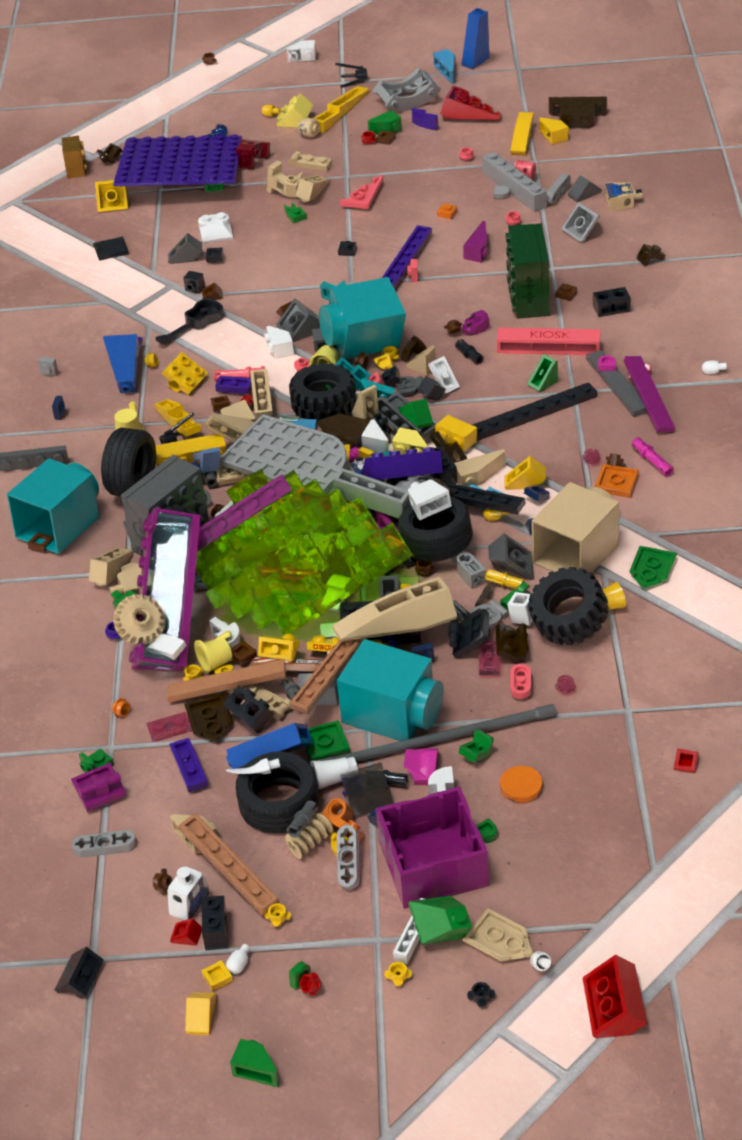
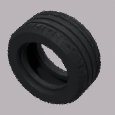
[101,427,157,497]
[398,496,473,562]
[235,752,319,834]

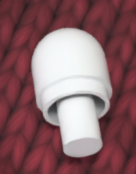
[702,360,727,375]
[226,944,251,974]
[530,951,551,971]

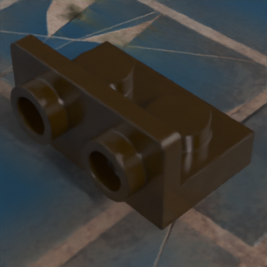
[495,622,529,664]

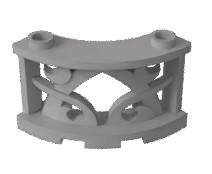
[373,67,441,111]

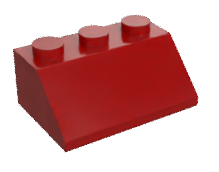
[582,954,647,1039]

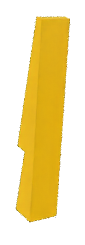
[314,86,370,133]

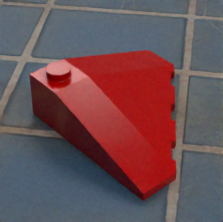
[440,85,502,120]

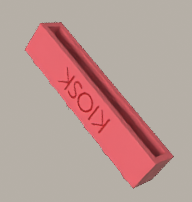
[497,327,601,355]

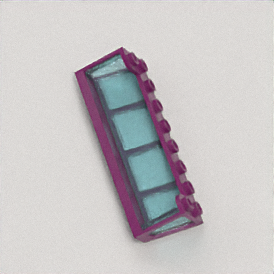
[129,508,201,671]

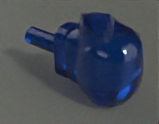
[207,124,228,137]

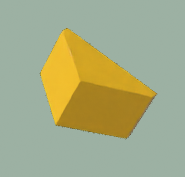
[186,992,217,1035]

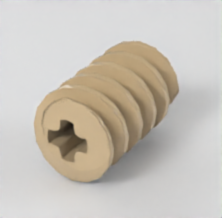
[285,812,333,859]

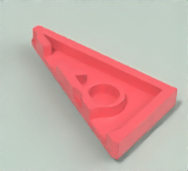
[340,175,383,209]

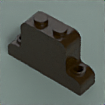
[548,97,607,128]

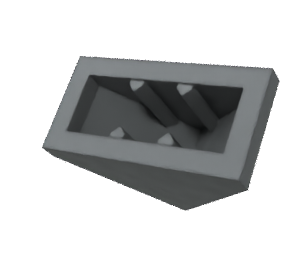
[568,175,602,203]

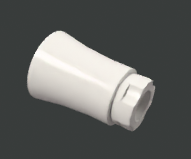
[311,757,358,790]

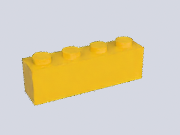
[156,434,227,467]

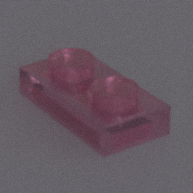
[479,641,499,675]
[146,712,192,743]

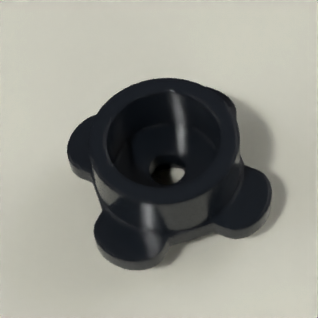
[467,982,495,1007]

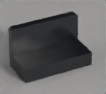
[54,946,104,999]

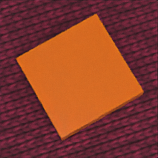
[594,464,639,498]

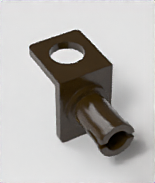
[429,431,467,463]

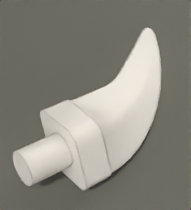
[226,758,280,775]

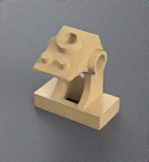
[267,160,305,198]

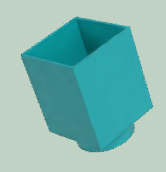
[319,277,406,359]
[7,458,99,554]
[337,639,444,741]

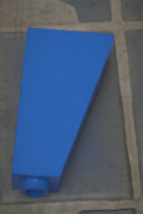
[462,8,490,69]
[103,334,139,393]
[226,723,313,769]

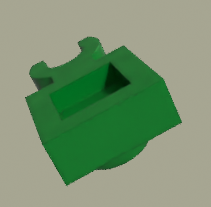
[284,203,307,224]

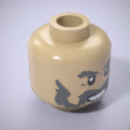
[298,118,320,138]

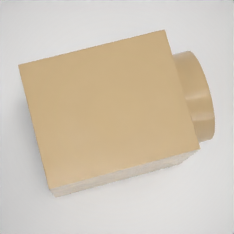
[532,482,621,573]

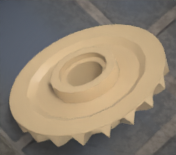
[113,594,166,645]

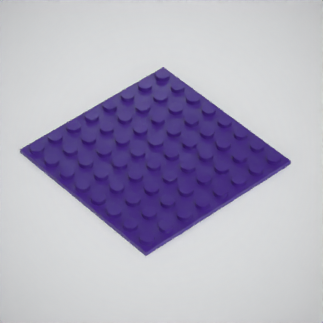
[113,134,242,186]

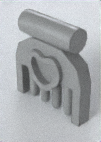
[469,600,509,629]

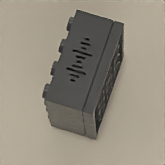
[121,455,209,556]

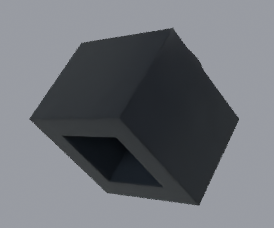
[183,271,205,294]
[418,376,446,401]

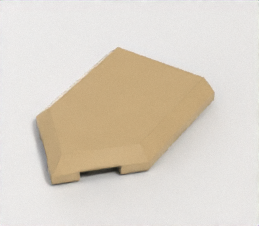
[462,908,533,962]

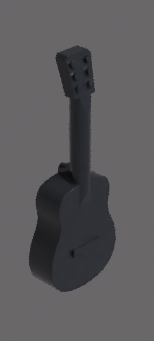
[155,299,224,344]

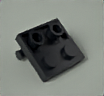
[448,609,489,659]

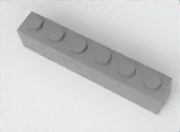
[482,152,547,212]

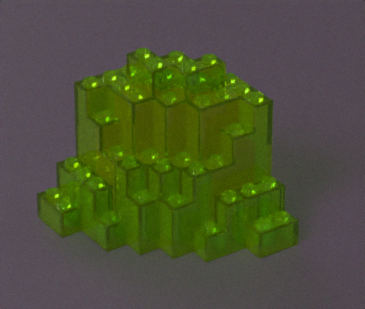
[196,469,413,635]

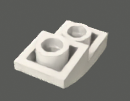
[146,634,187,660]

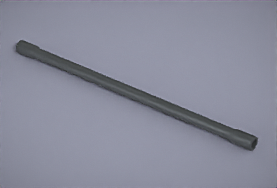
[315,704,556,762]

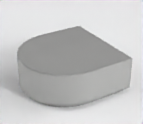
[493,186,510,199]

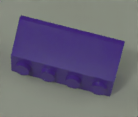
[361,447,443,480]

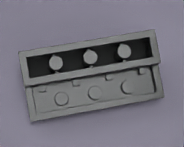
[378,391,436,441]

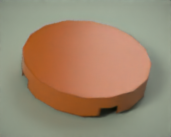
[500,766,543,803]

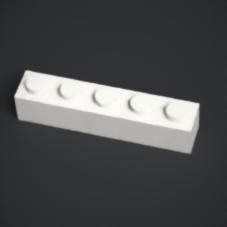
[393,898,424,965]

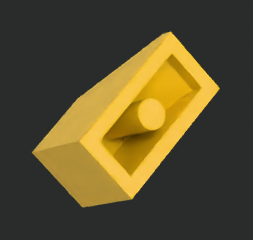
[539,117,569,145]
[504,456,546,490]

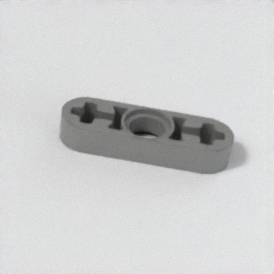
[547,174,571,205]
[337,825,360,890]
[72,830,136,858]

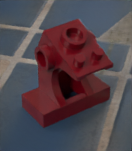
[236,139,270,169]

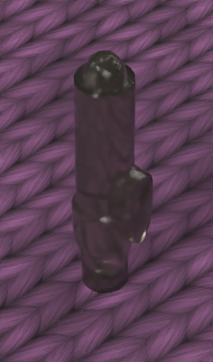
[475,581,495,607]

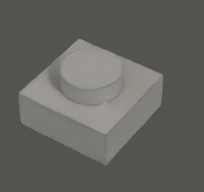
[37,357,58,376]

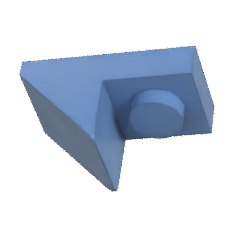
[193,447,220,473]

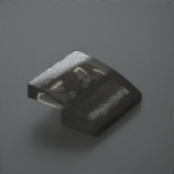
[340,763,394,818]

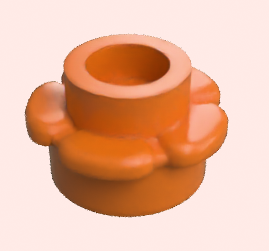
[112,698,130,718]

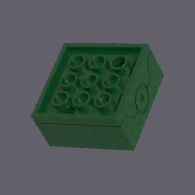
[505,223,550,319]

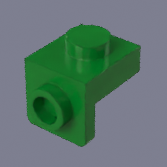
[458,729,494,762]

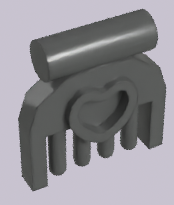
[396,376,423,396]

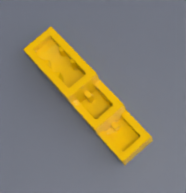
[511,112,534,155]
[153,399,202,437]

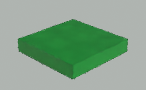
[304,720,351,764]

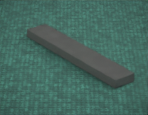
[586,350,647,417]

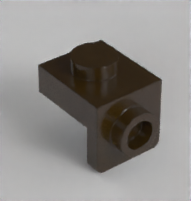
[96,143,123,164]
[636,244,666,266]

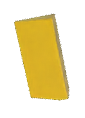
[258,636,300,661]

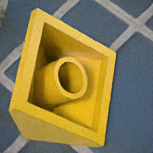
[95,180,129,212]

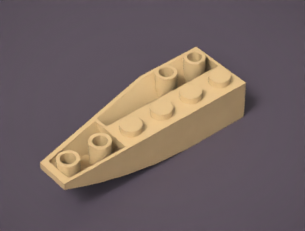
[332,576,457,642]

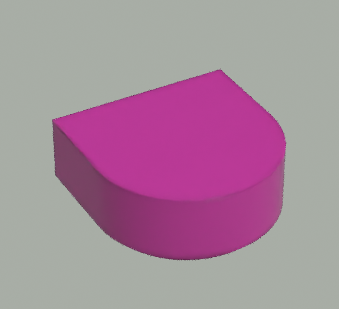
[598,355,616,371]

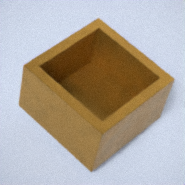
[62,135,87,178]

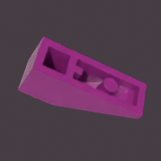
[463,221,489,263]

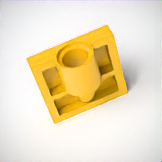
[162,352,208,395]

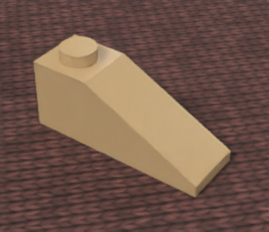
[295,175,330,202]
[352,385,379,421]
[204,413,254,442]
[454,449,506,487]
[89,547,133,586]

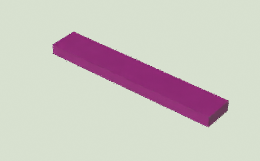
[623,356,675,432]
[197,474,293,552]

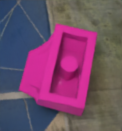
[404,748,439,785]

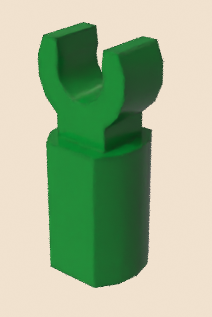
[500,582,530,611]

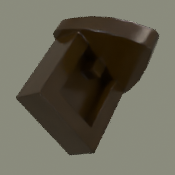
[400,335,427,362]

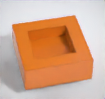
[437,203,457,219]

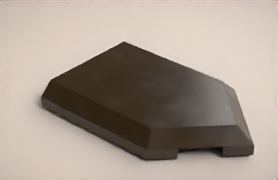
[317,414,370,446]
[184,694,233,743]

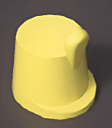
[309,345,342,365]
[114,401,145,431]
[194,631,232,673]

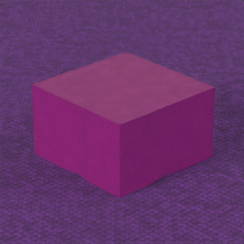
[375,786,489,909]

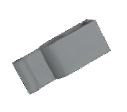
[451,552,486,589]

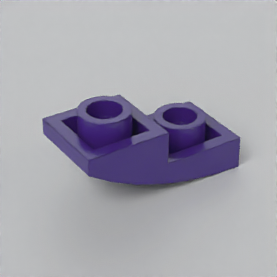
[411,108,438,131]

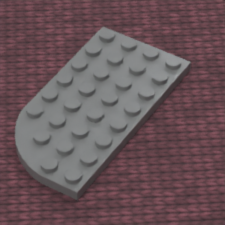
[220,414,348,499]

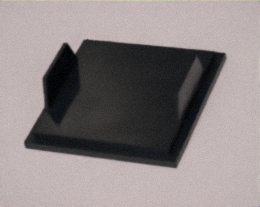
[93,236,129,261]

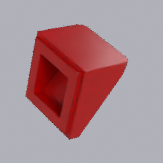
[674,748,699,773]
[170,918,202,946]

